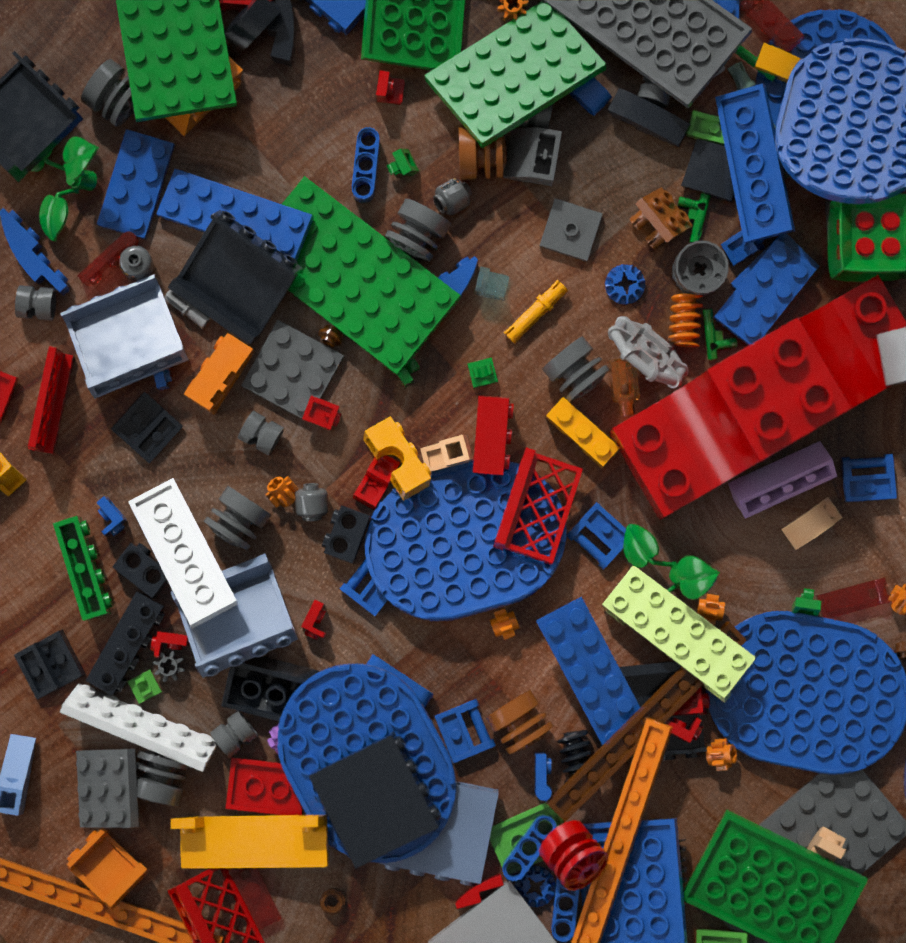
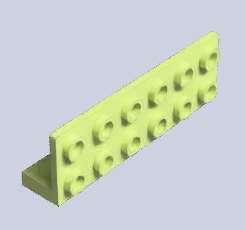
[602,566,755,703]

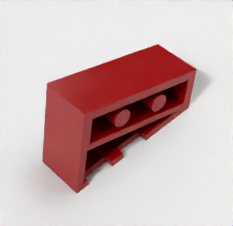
[473,395,514,475]

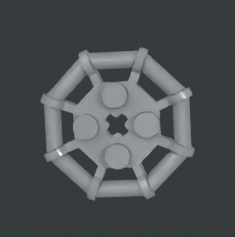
[608,316,689,388]

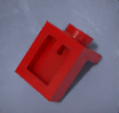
[376,71,405,105]
[302,395,342,431]
[301,600,327,640]
[151,631,189,657]
[673,687,710,716]
[664,717,703,743]

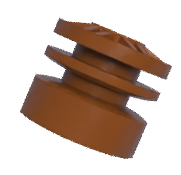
[458,126,506,180]
[486,689,554,755]

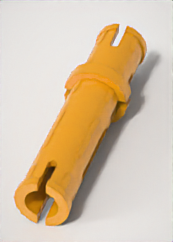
[504,280,568,344]

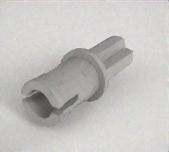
[165,290,211,329]

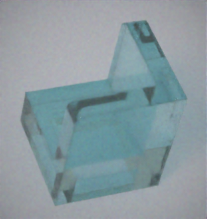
[475,266,509,301]

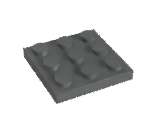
[241,320,344,422]
[76,749,139,828]

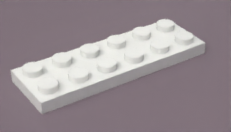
[129,478,238,628]
[60,683,217,772]

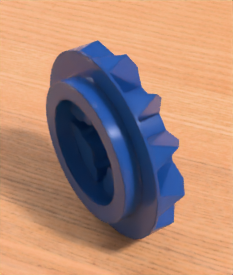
[605,264,645,304]
[515,866,556,907]

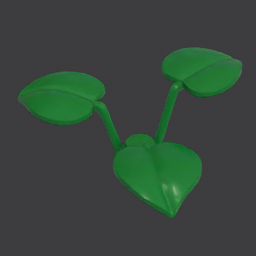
[31,136,99,241]
[623,524,720,599]

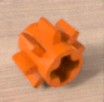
[497,0,528,21]
[265,476,299,508]
[888,584,906,615]
[697,594,725,626]
[489,608,520,640]
[706,738,737,771]

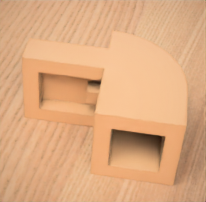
[420,435,474,472]
[781,497,843,550]
[807,827,846,861]

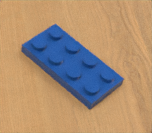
[97,129,175,240]
[714,238,817,346]

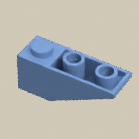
[0,734,36,816]

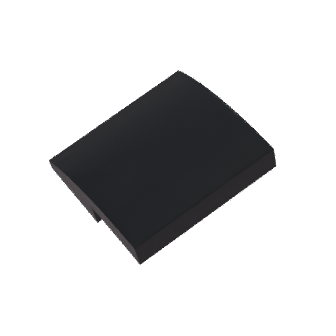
[681,139,735,202]
[110,391,183,464]
[14,629,86,700]

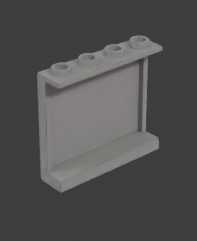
[428,880,557,943]

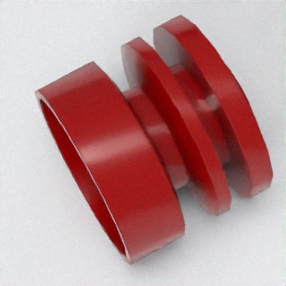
[539,820,608,890]

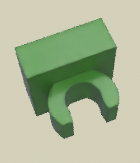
[127,669,162,704]

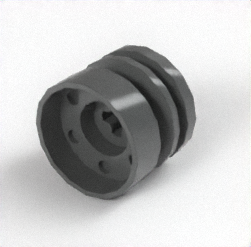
[81,59,134,127]
[385,198,451,262]
[672,241,728,297]
[542,336,610,402]
[204,486,272,551]
[136,750,190,806]

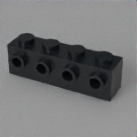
[85,591,166,696]

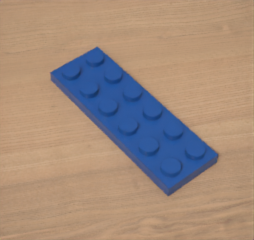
[715,83,795,244]
[157,169,314,260]
[536,597,640,746]

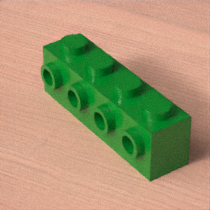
[53,516,113,621]

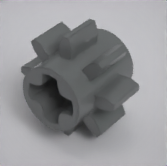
[153,651,185,682]

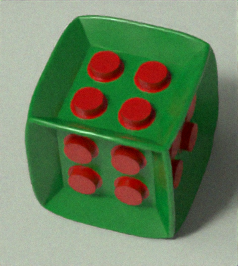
[827,193,906,282]

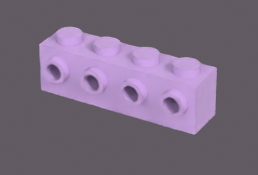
[728,441,837,519]

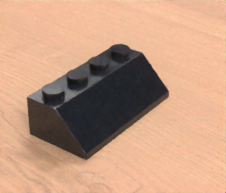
[221,656,320,722]

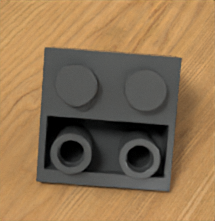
[503,127,562,186]

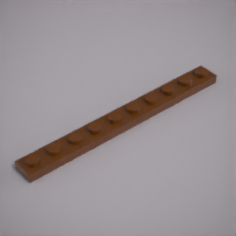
[546,621,747,822]

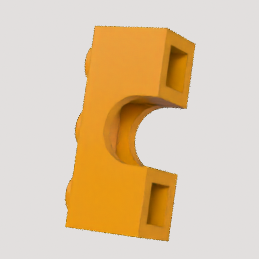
[545,397,620,468]
[363,416,432,501]

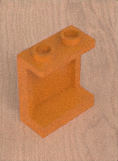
[67,828,148,911]

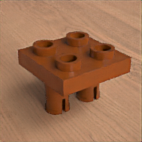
[630,187,693,249]

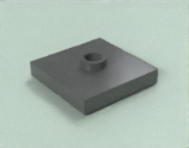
[539,198,603,262]

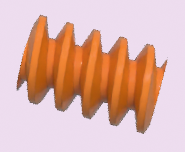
[668,293,703,348]

